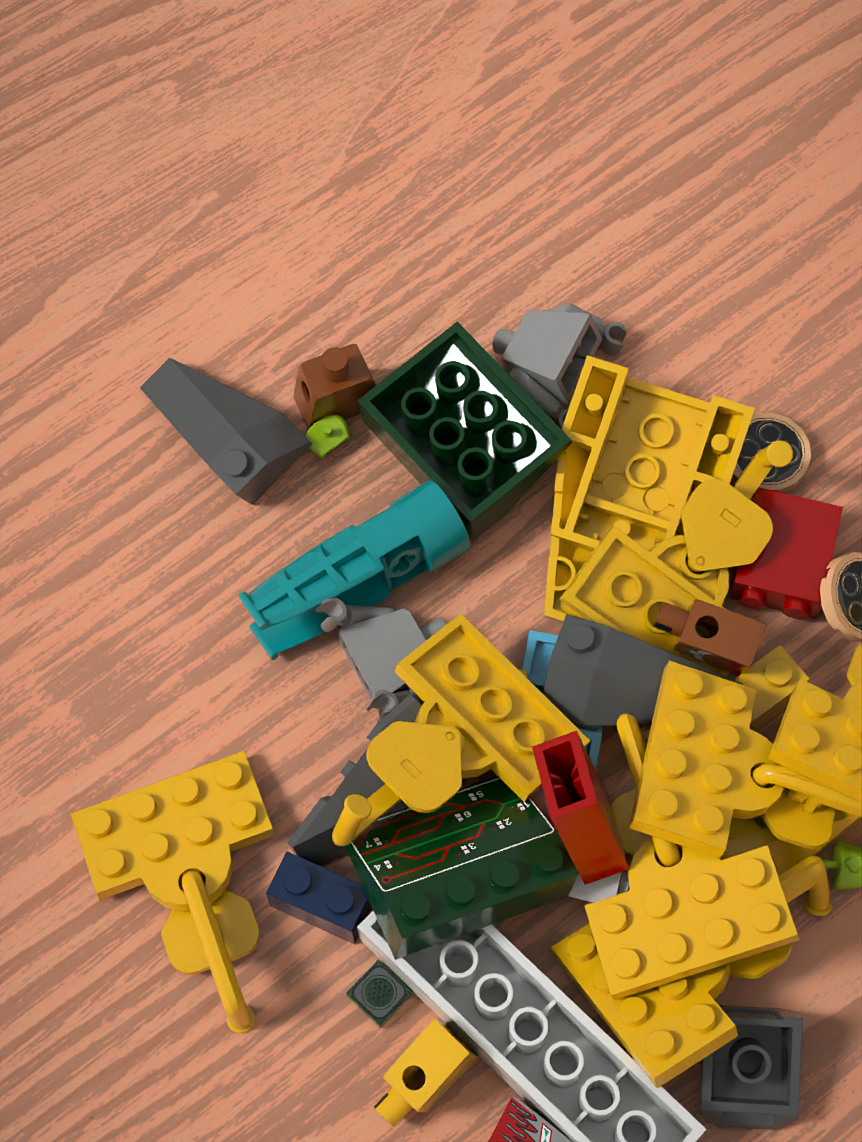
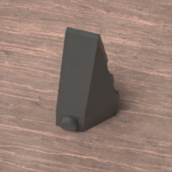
[140,357,313,505]
[543,614,743,729]
[287,694,467,866]

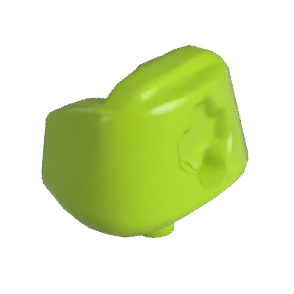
[305,414,350,459]
[824,840,862,890]

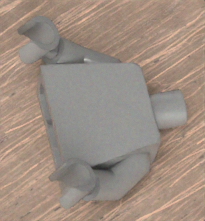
[492,304,627,429]
[316,597,446,723]

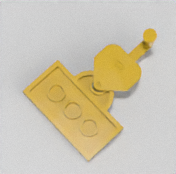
[559,440,793,677]
[332,613,590,846]
[768,644,862,803]
[628,660,862,858]
[585,713,800,1000]
[70,751,275,1033]
[551,856,832,1088]

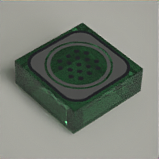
[346,959,413,1029]

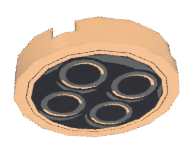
[732,412,811,493]
[820,552,862,642]

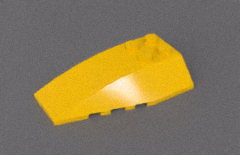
[544,355,755,622]

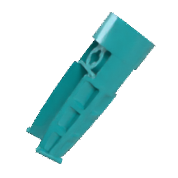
[239,480,471,660]

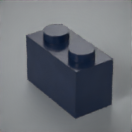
[266,851,372,944]

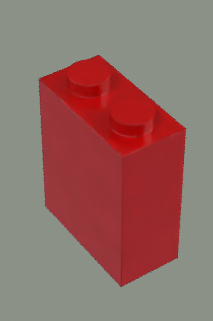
[729,487,843,619]
[532,730,630,885]

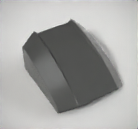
[700,1004,803,1130]

